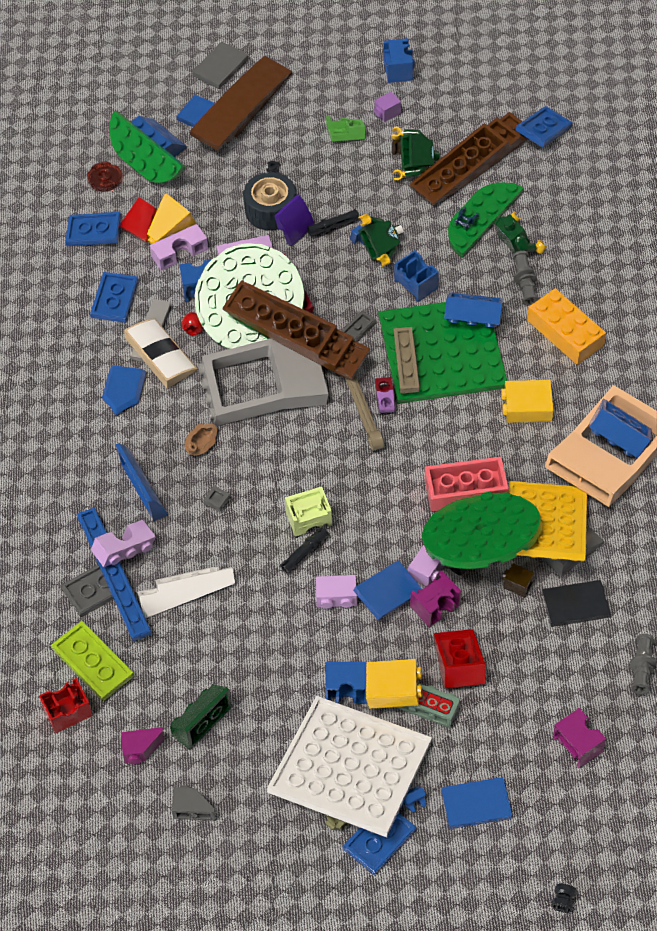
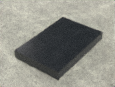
[542,580,610,627]

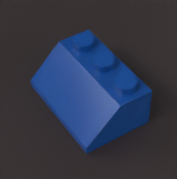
[131,116,187,157]
[444,292,504,327]
[589,398,651,458]

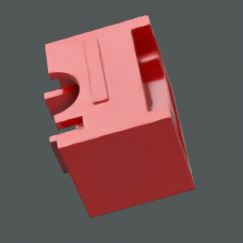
[39,678,93,734]

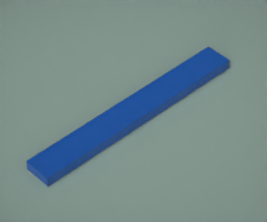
[77,507,152,642]

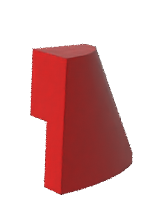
[120,197,157,242]

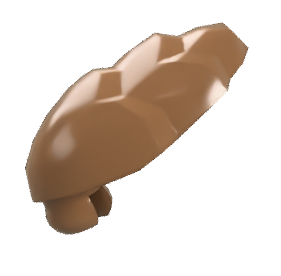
[184,423,217,455]

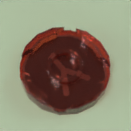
[87,162,122,192]

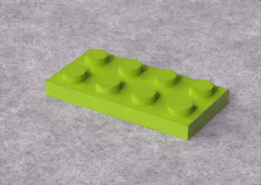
[51,621,134,701]

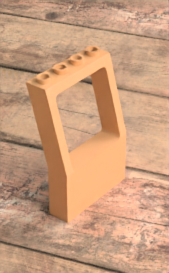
[545,385,657,507]

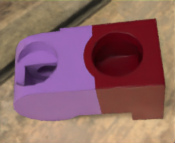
[375,377,395,413]

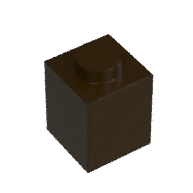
[502,563,534,598]

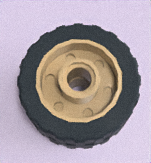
[243,172,296,231]

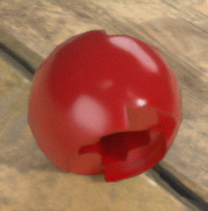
[181,312,203,335]

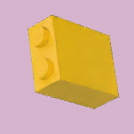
[501,380,553,423]
[366,659,422,709]

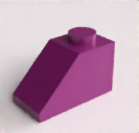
[121,727,165,765]

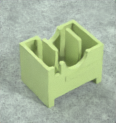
[285,487,332,536]

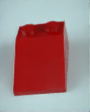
[433,629,485,688]

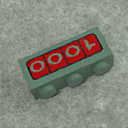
[395,682,460,729]

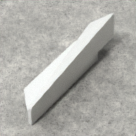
[137,567,235,618]

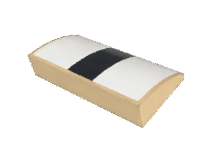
[124,318,197,389]

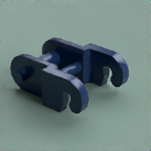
[454,207,479,230]

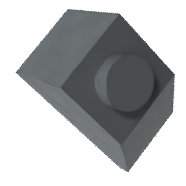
[171,785,216,821]

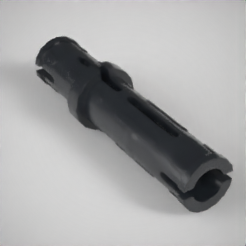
[307,209,359,237]
[280,526,329,574]

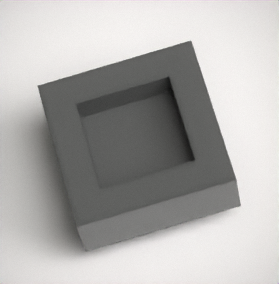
[203,486,230,512]

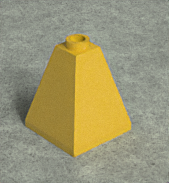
[147,193,197,245]

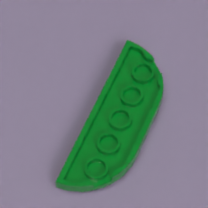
[109,111,186,183]
[448,182,524,258]

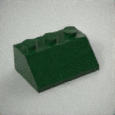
[170,684,232,750]

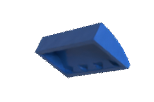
[116,443,167,522]

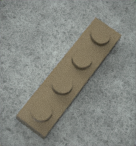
[393,327,419,393]

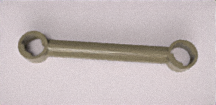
[342,376,384,451]

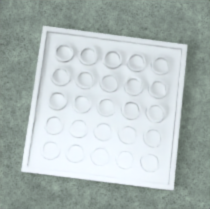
[267,696,432,837]

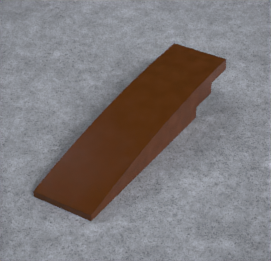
[190,56,292,151]
[409,112,529,206]
[222,280,371,380]

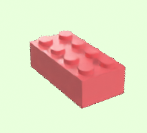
[424,457,509,511]

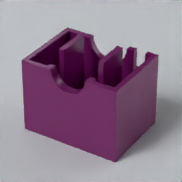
[410,571,461,628]
[553,708,606,769]

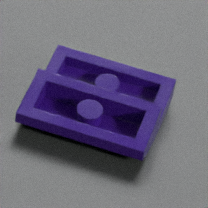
[275,194,314,246]

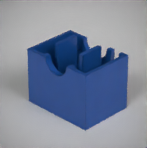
[383,38,415,83]
[394,250,439,302]
[179,259,212,302]
[325,662,367,704]

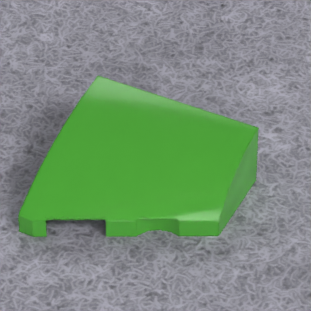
[325,116,365,142]

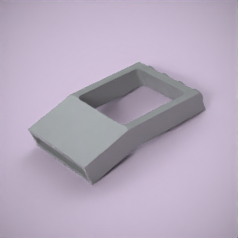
[198,339,328,426]

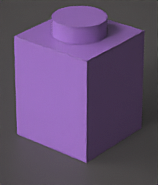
[374,92,401,122]

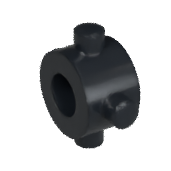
[266,161,280,173]

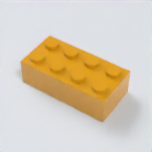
[527,288,606,365]

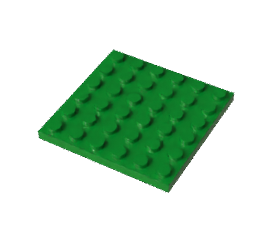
[378,302,507,404]

